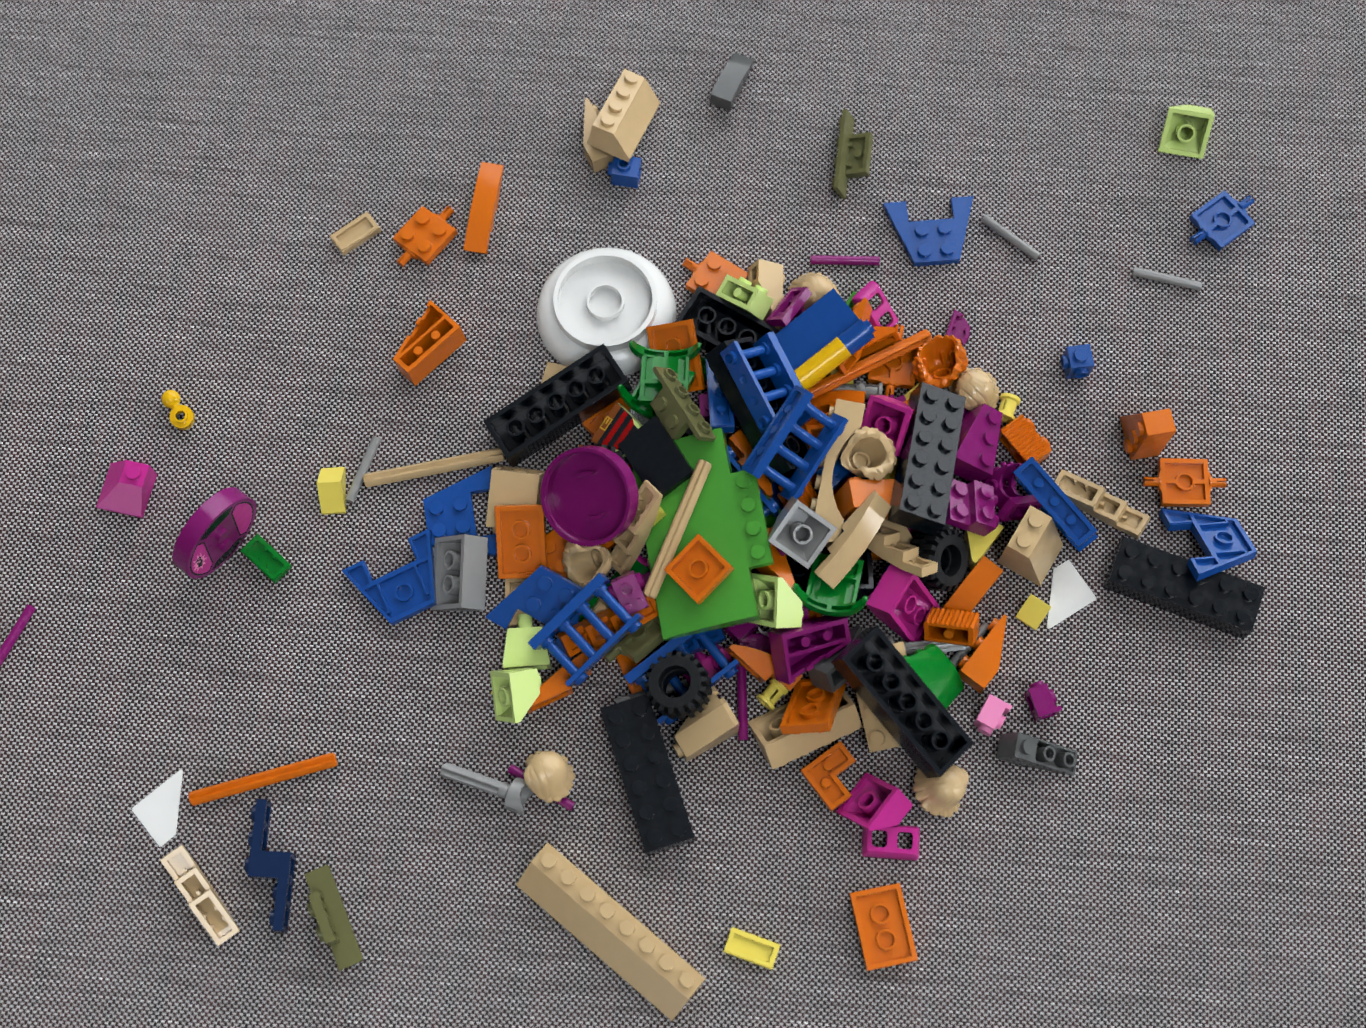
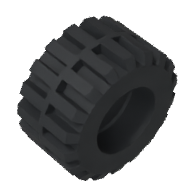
[910,529,969,591]
[644,651,712,720]

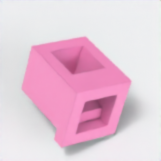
[973,694,1012,736]

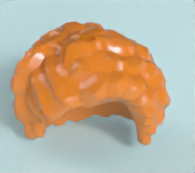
[912,334,968,389]

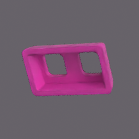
[852,281,898,327]
[861,825,920,861]

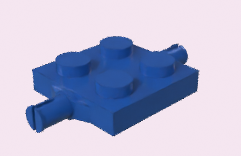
[1188,190,1255,251]

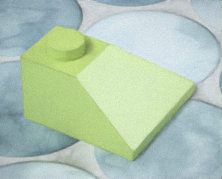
[1158,105,1215,159]
[749,573,803,628]
[490,668,541,723]

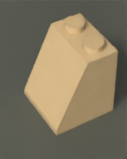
[485,465,545,532]
[997,505,1063,586]

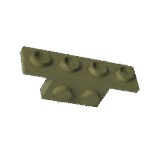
[832,109,873,199]
[650,366,716,442]
[304,865,364,971]

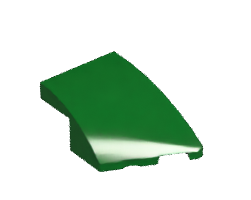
[903,644,964,709]

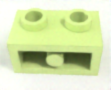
[716,274,774,321]

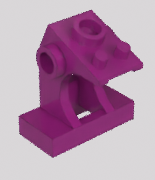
[766,287,812,327]
[982,461,1041,522]
[608,570,651,615]

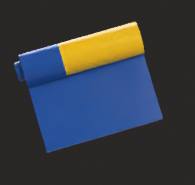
[775,288,876,390]

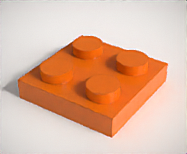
[664,533,734,605]

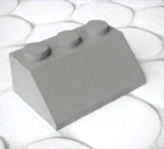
[431,534,488,612]

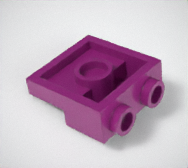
[945,479,1000,536]

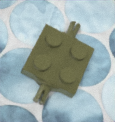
[604,616,664,664]

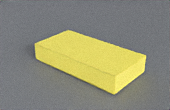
[723,927,780,970]

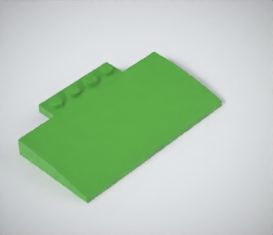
[632,428,774,641]

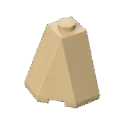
[672,686,740,762]

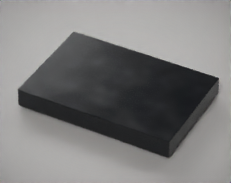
[618,415,694,499]

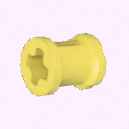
[998,393,1021,424]
[756,678,788,711]

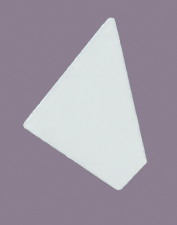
[1047,560,1096,629]
[132,770,183,847]

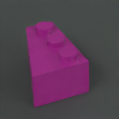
[954,404,1003,482]
[768,615,851,685]

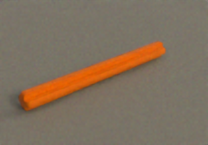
[808,329,932,400]
[188,753,337,806]

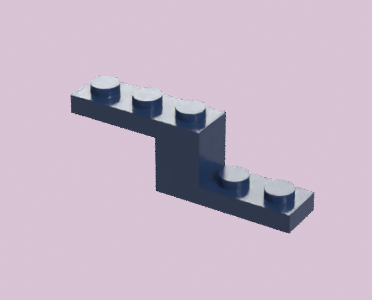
[245,799,296,933]

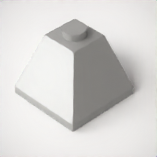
[768,497,837,569]

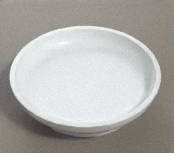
[536,247,677,376]

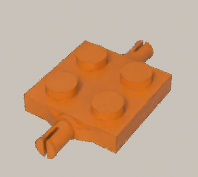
[393,205,458,267]
[682,251,748,295]
[867,324,918,396]
[1142,458,1227,507]

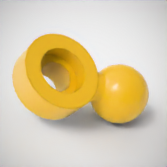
[161,390,195,430]

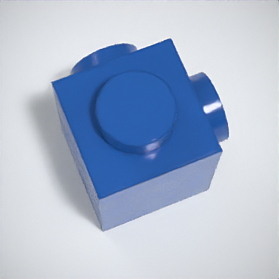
[607,156,642,189]
[1060,344,1095,379]

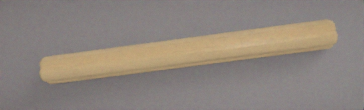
[363,448,504,487]
[643,459,712,599]

